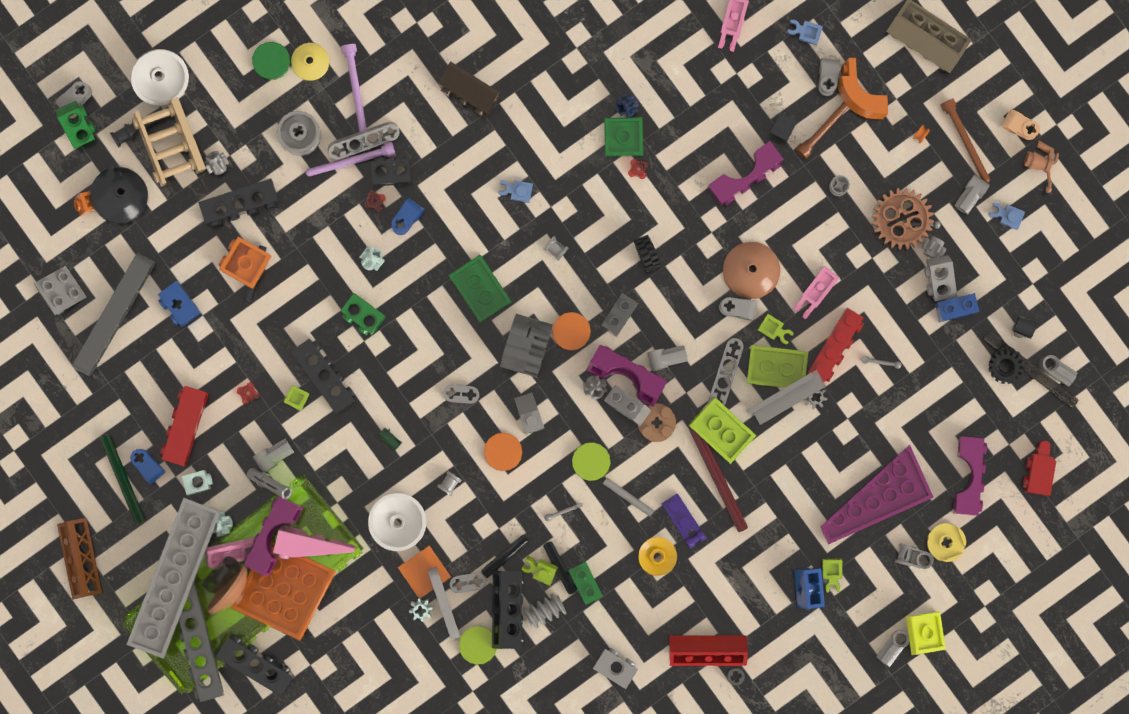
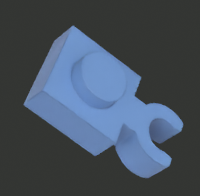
[787,20,823,46]
[498,180,533,203]
[988,203,1025,230]

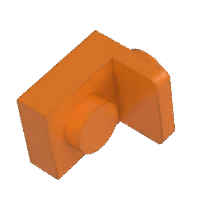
[74,191,95,216]

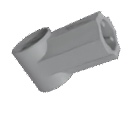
[954,174,990,215]
[647,345,688,371]
[1038,355,1078,387]
[253,438,294,472]
[876,630,910,667]

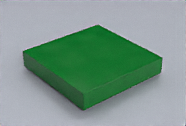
[604,117,643,157]

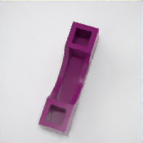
[707,141,783,206]
[586,345,667,407]
[953,437,987,516]
[244,496,304,577]

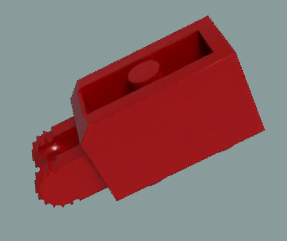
[1023,441,1056,496]

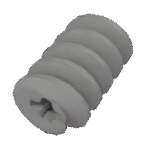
[523,594,566,628]

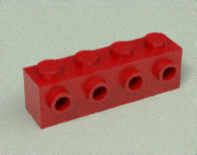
[806,308,864,382]
[160,386,209,467]
[669,635,748,666]

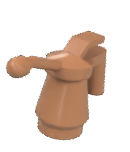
[1024,140,1059,193]

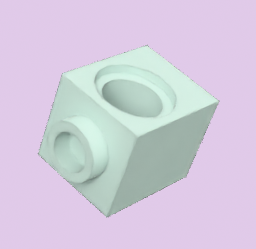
[182,470,213,495]

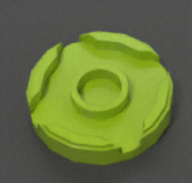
[572,443,611,481]
[459,626,497,665]

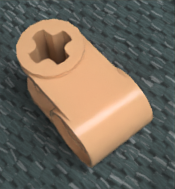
[1001,109,1040,140]

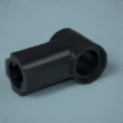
[1012,316,1037,339]

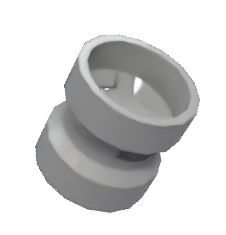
[829,175,850,197]

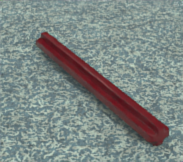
[690,429,748,532]

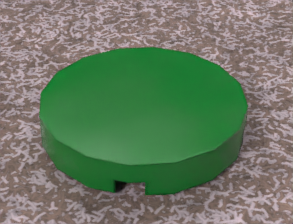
[252,42,290,80]

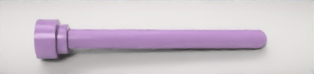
[341,44,367,132]
[306,141,396,176]

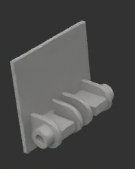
[34,266,86,316]

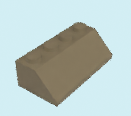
[886,0,972,73]

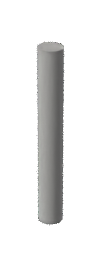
[603,478,654,517]

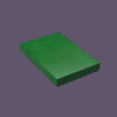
[448,255,512,323]

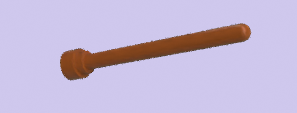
[940,98,990,183]
[795,102,849,159]

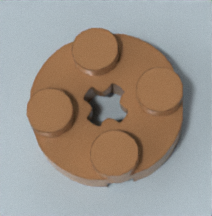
[638,403,676,442]

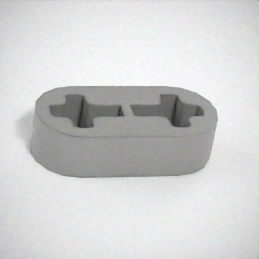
[443,385,479,404]
[450,573,486,593]

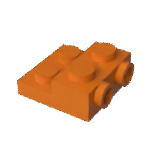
[219,237,272,289]

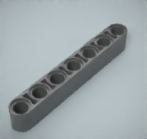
[72,252,155,377]

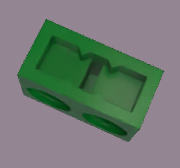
[55,101,96,149]
[341,293,386,335]
[568,562,603,605]

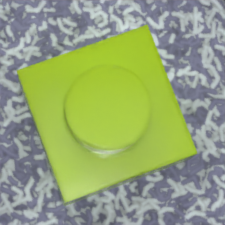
[284,385,310,411]

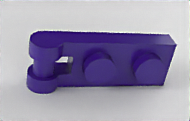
[661,493,707,549]

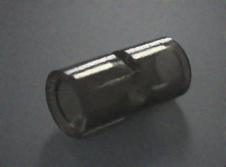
[203,556,240,594]

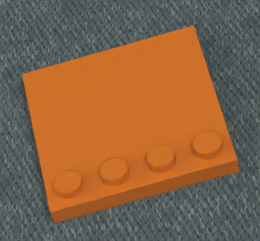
[231,541,336,641]

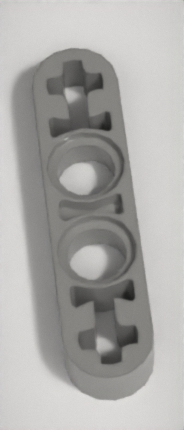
[328,122,400,160]
[708,338,743,406]
[427,567,460,640]

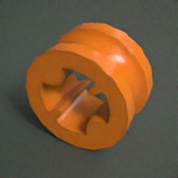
[913,125,930,144]

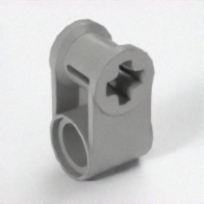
[818,58,841,96]
[55,81,92,117]
[719,297,757,321]
[895,543,934,569]

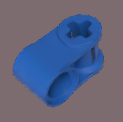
[391,198,425,235]
[130,449,166,485]

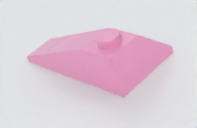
[273,525,356,559]

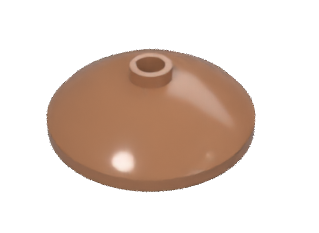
[723,242,780,299]
[207,564,247,614]

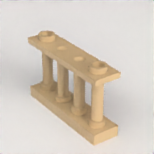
[132,97,206,187]

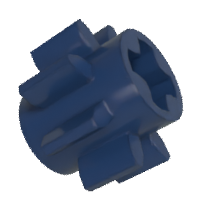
[616,93,639,118]

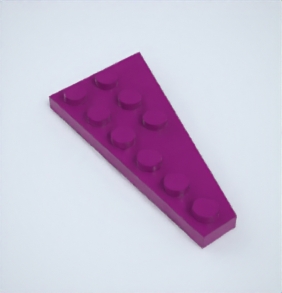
[820,445,934,544]

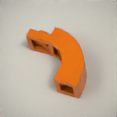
[837,58,888,119]

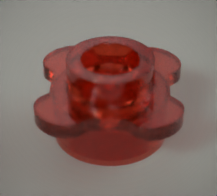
[628,159,649,179]
[364,191,386,212]
[237,382,259,405]

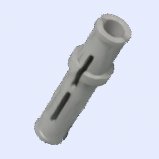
[247,468,292,499]

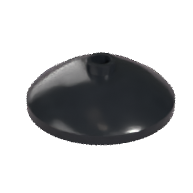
[90,167,148,224]

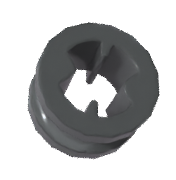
[727,668,745,686]

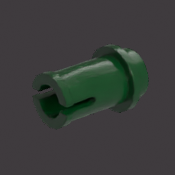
[378,428,402,451]

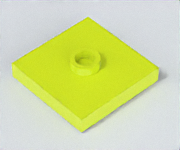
[906,611,946,655]

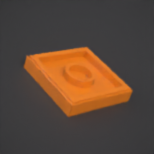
[398,545,451,598]

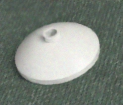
[131,49,189,106]
[368,493,426,551]

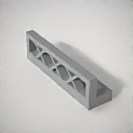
[747,370,826,425]

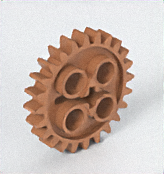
[872,188,934,250]

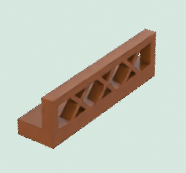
[57,518,102,600]

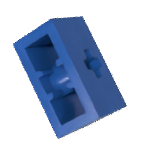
[158,281,201,327]
[935,293,980,323]
[794,567,825,609]

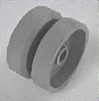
[277,111,321,156]

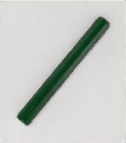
[100,434,145,524]

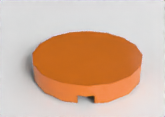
[552,312,591,351]
[484,433,522,471]

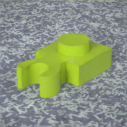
[757,314,794,345]
[521,556,558,586]
[822,558,842,592]

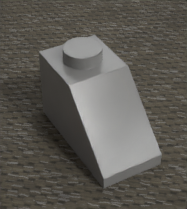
[514,393,544,435]

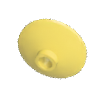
[291,43,329,81]

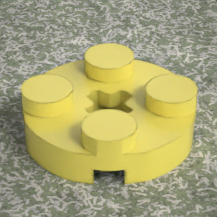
[927,523,966,562]

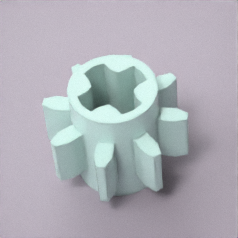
[359,247,385,271]
[213,512,233,537]
[409,597,433,622]

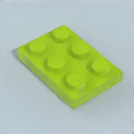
[746,345,808,388]
[688,397,756,464]

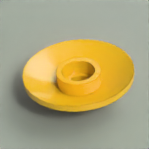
[638,537,677,576]

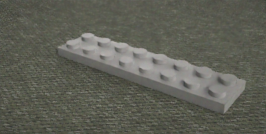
[127,498,220,659]

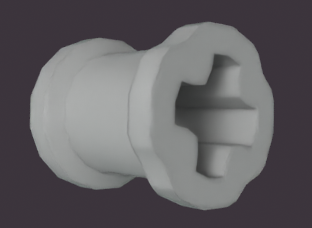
[544,236,569,261]
[437,471,462,496]

